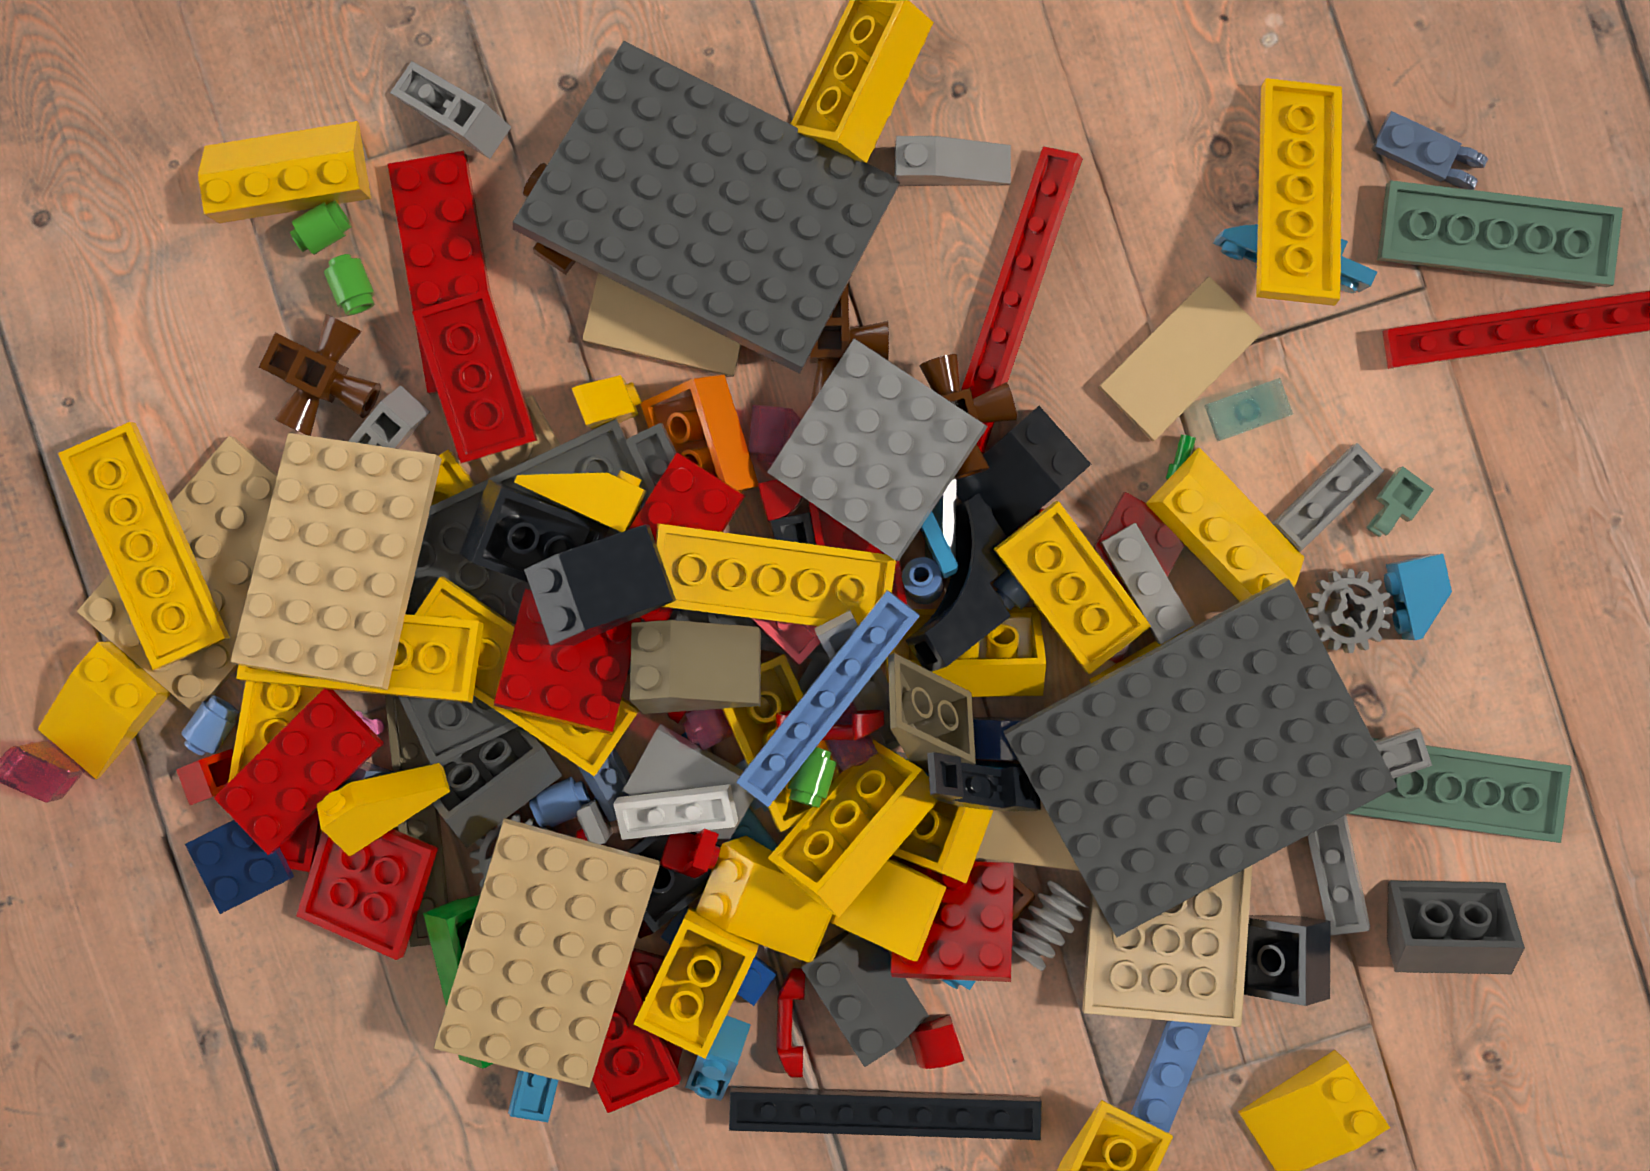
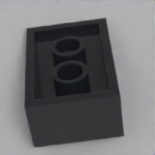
[956,405,1092,536]
[460,479,609,583]
[524,524,676,646]
[625,832,721,939]

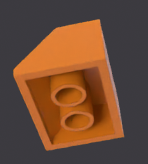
[641,374,759,493]

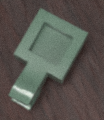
[1367,466,1434,537]

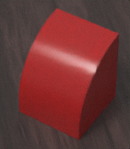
[758,479,803,523]
[176,749,233,806]
[909,1014,965,1069]

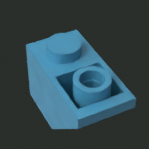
[1384,554,1452,641]
[685,1015,751,1101]

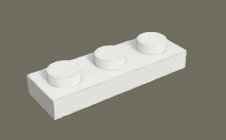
[613,784,738,840]

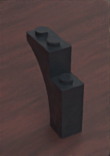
[905,493,1011,672]

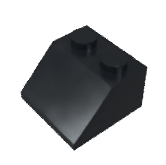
[1244,915,1331,1006]

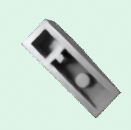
[390,61,511,159]
[894,136,1011,186]
[348,385,430,449]

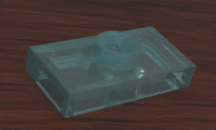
[1204,378,1293,442]

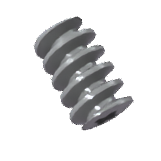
[1012,881,1089,971]

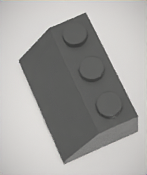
[432,726,562,848]
[1387,880,1525,975]
[801,930,929,1067]

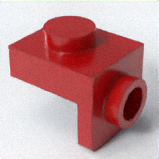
[660,828,720,879]

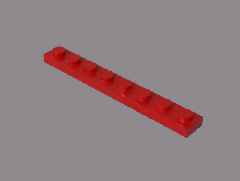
[961,146,1083,454]
[1382,291,1650,369]

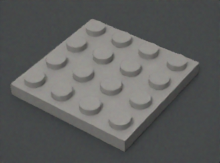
[768,339,988,561]

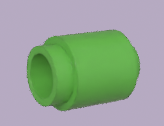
[290,200,352,255]
[324,254,375,316]
[788,747,837,808]

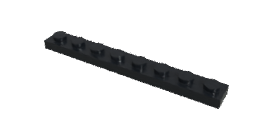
[729,1088,1042,1140]

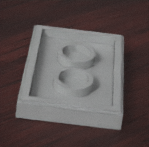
[623,724,755,846]

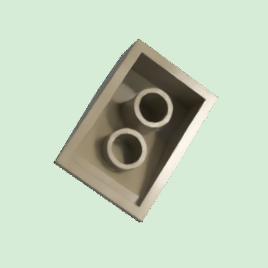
[630,620,761,714]
[888,653,976,773]

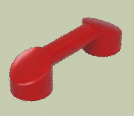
[776,710,885,741]
[776,968,805,1078]

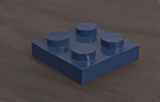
[185,820,294,914]

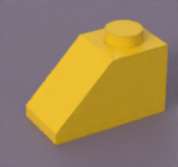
[572,375,642,430]

